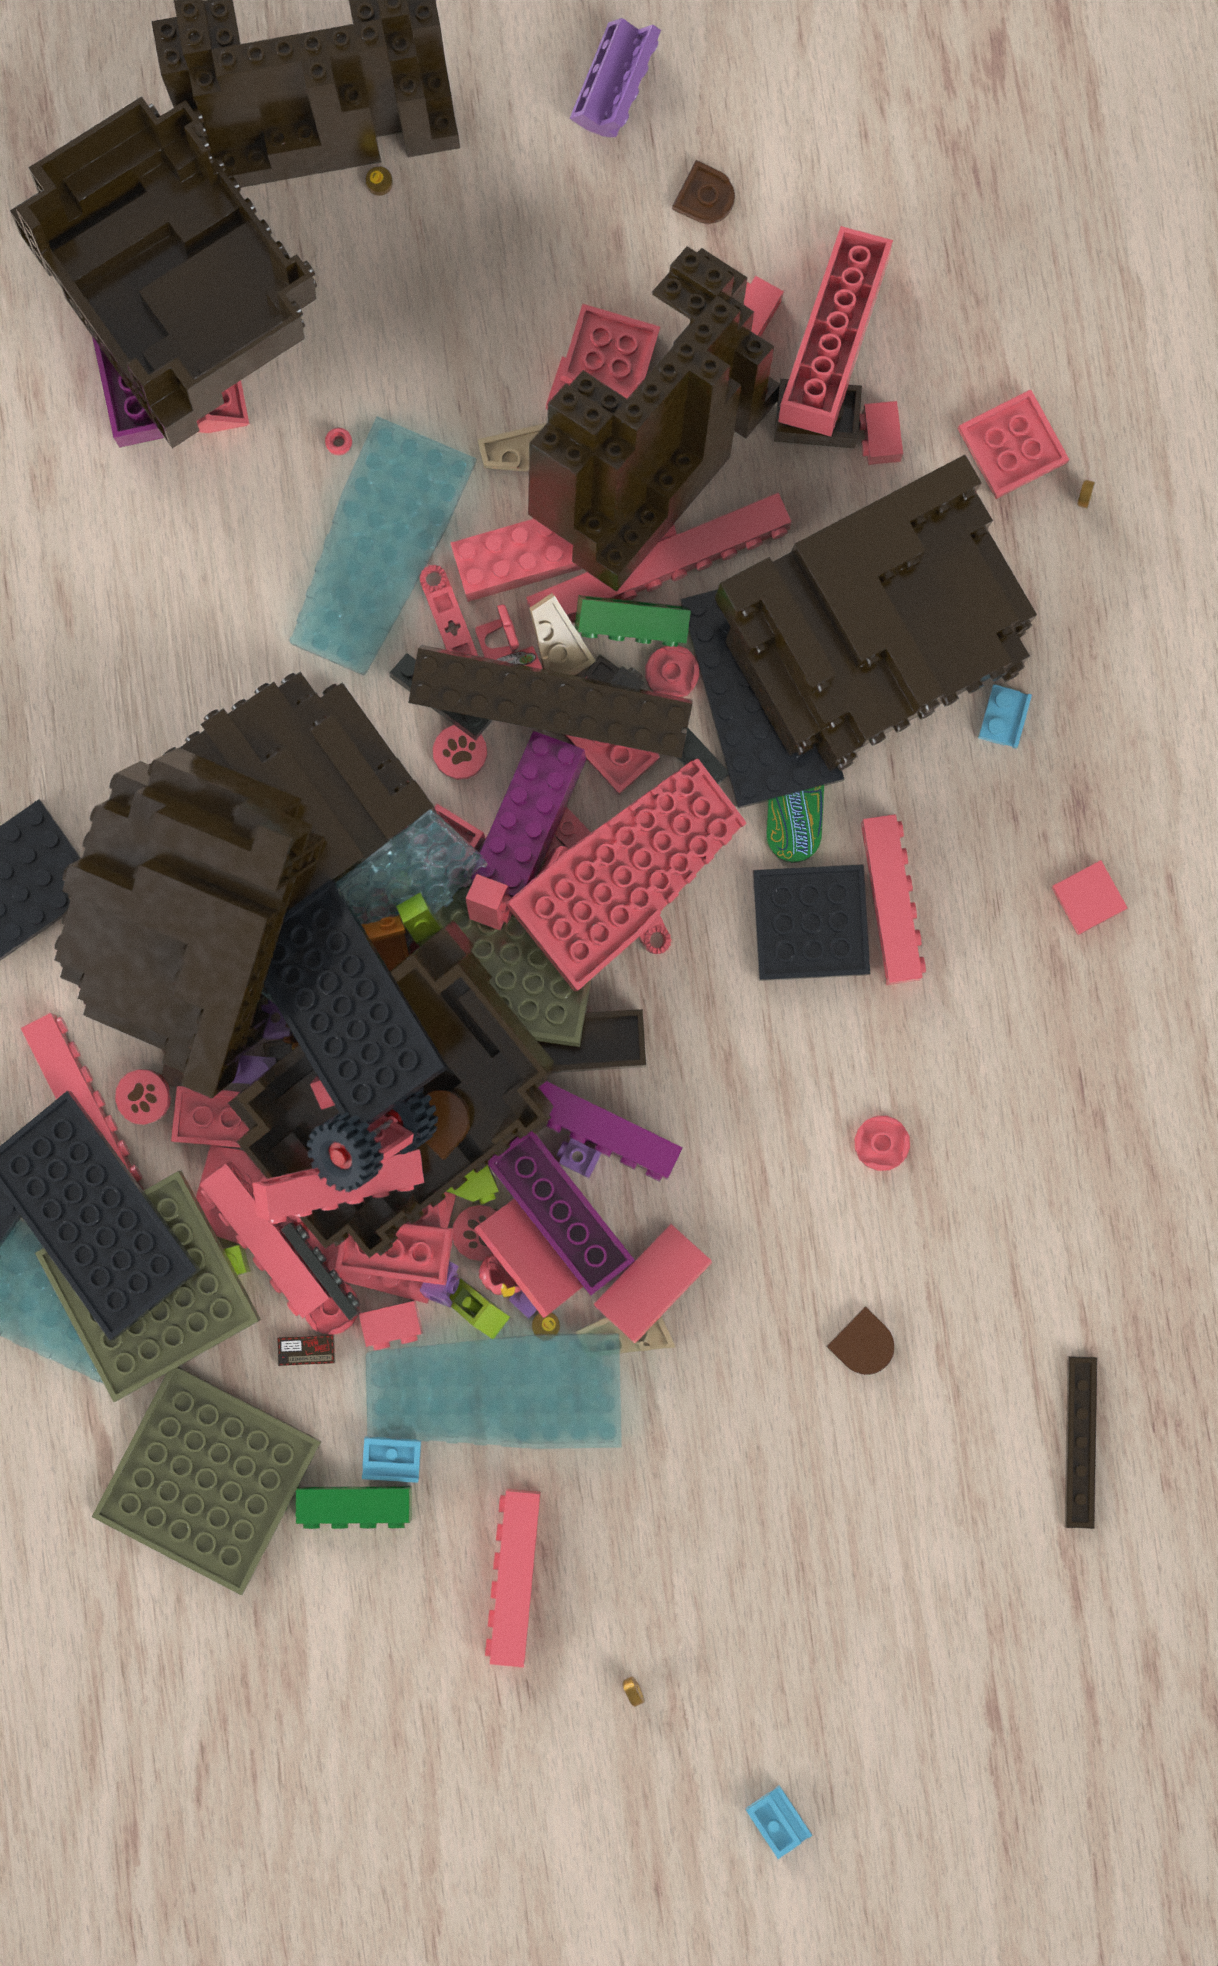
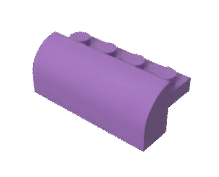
[569,18,661,137]

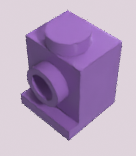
[261,999,292,1040]
[557,1138,601,1178]
[420,1261,459,1308]

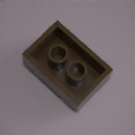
[774,378,862,449]

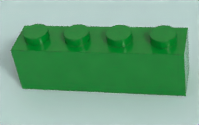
[575,595,691,647]
[296,1486,412,1529]

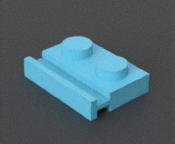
[978,684,1032,749]
[362,1436,422,1483]
[745,1785,812,1859]

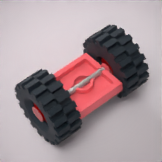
[307,1087,438,1192]

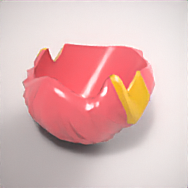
[479,1253,521,1297]

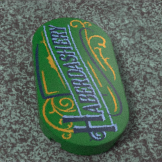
[766,785,824,863]

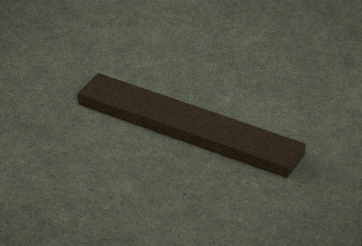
[1065,1356,1097,1529]

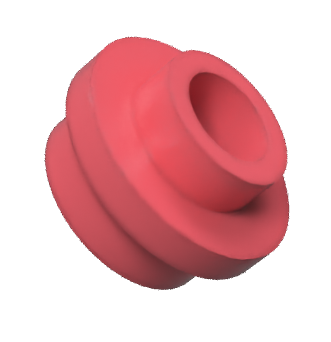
[325,428,352,455]

